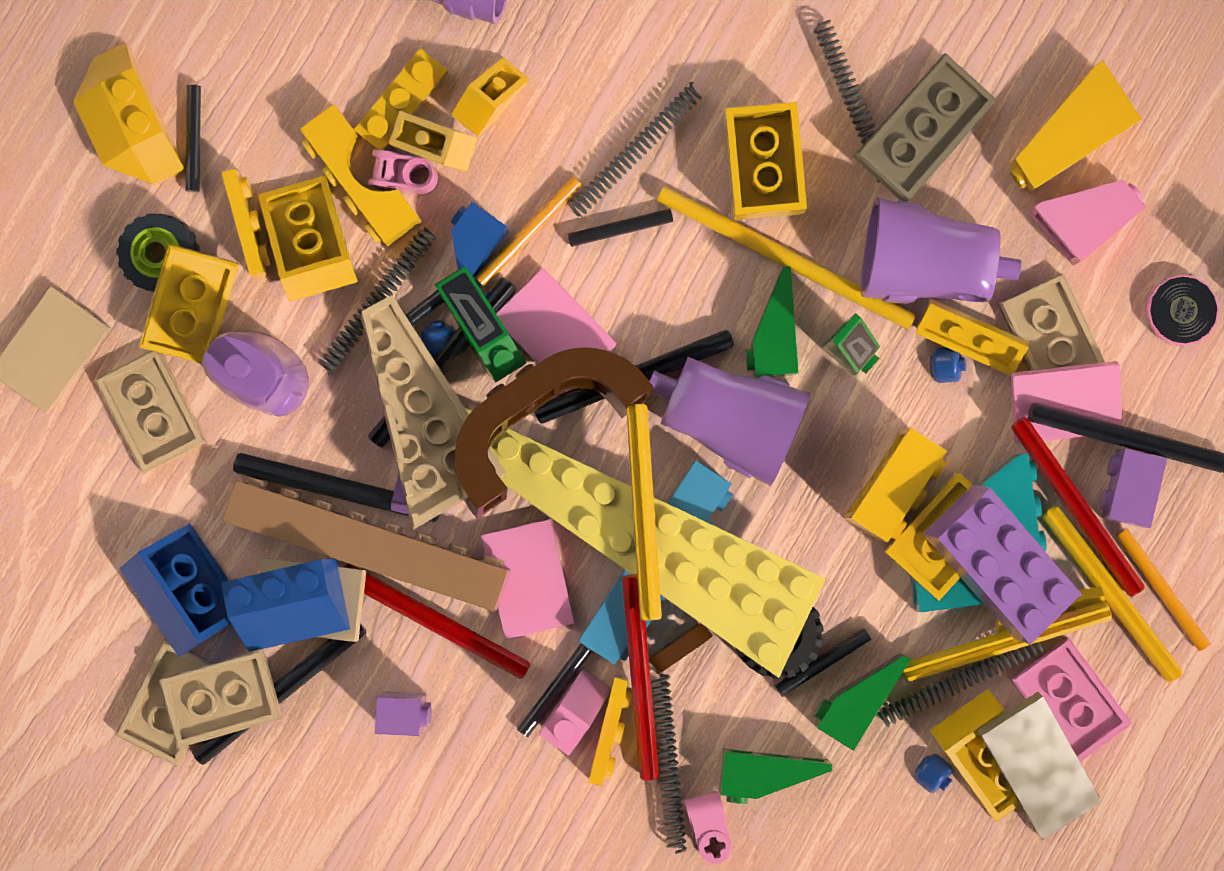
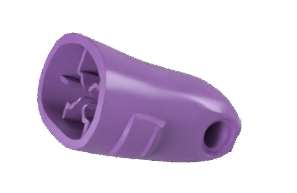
[861,197,1021,305]
[202,330,309,417]
[650,357,810,486]

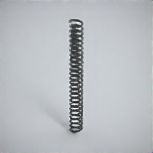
[814,19,881,183]
[569,82,702,218]
[318,227,436,375]
[878,642,1044,727]
[651,674,687,854]

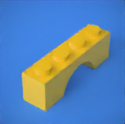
[300,104,422,247]

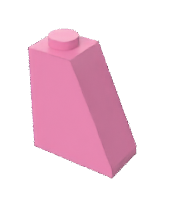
[1028,180,1146,266]
[539,668,611,756]

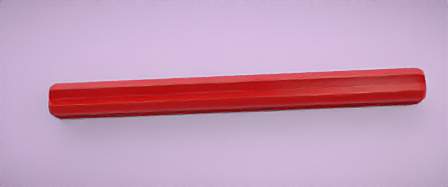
[1011,417,1145,597]
[343,564,530,679]
[622,574,659,781]

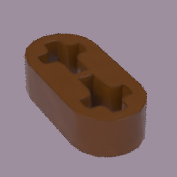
[649,623,713,674]

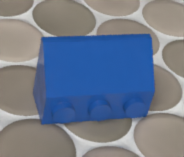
[119,523,231,657]
[221,559,350,652]

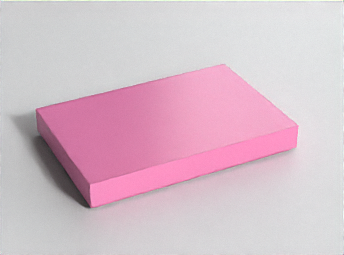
[496,268,618,393]
[1011,361,1122,444]
[481,519,575,640]
[1009,637,1132,762]

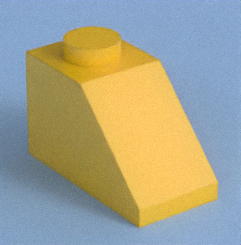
[451,57,530,137]
[389,110,478,171]

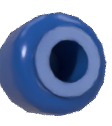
[421,320,456,357]
[930,348,967,383]
[914,754,953,793]

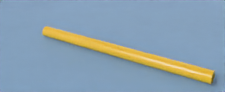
[656,185,916,330]

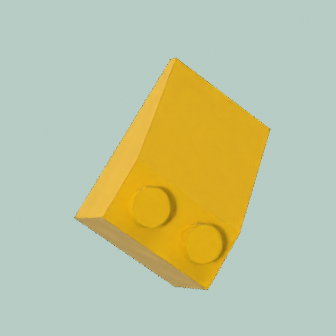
[258,175,358,302]
[930,689,1020,822]

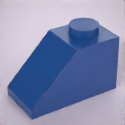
[451,202,508,278]

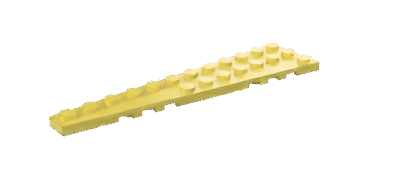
[465,408,826,678]

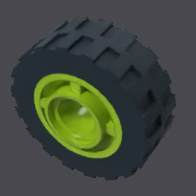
[116,213,200,292]

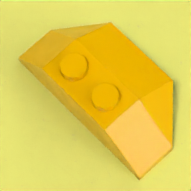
[73,43,186,185]

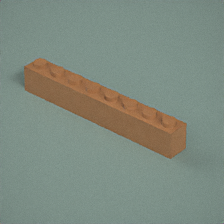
[222,476,510,612]

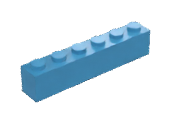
[579,461,733,665]

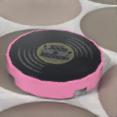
[1146,275,1219,346]

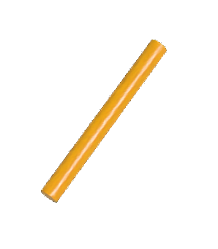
[475,176,583,287]
[1115,528,1211,651]

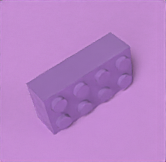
[923,484,1082,644]

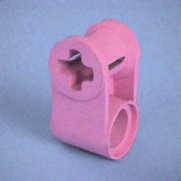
[367,150,438,194]
[684,791,731,864]

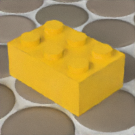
[723,102,807,221]
[844,427,948,543]

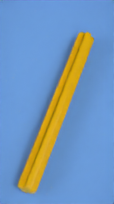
[626,404,662,621]
[1041,505,1183,683]
[904,601,1112,681]

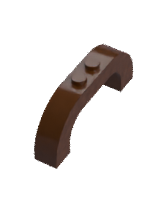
[454,347,653,519]

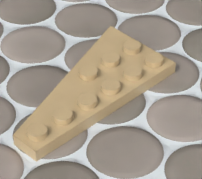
[361,295,506,530]

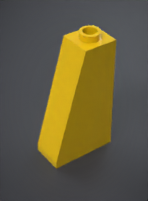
[1009,60,1142,194]

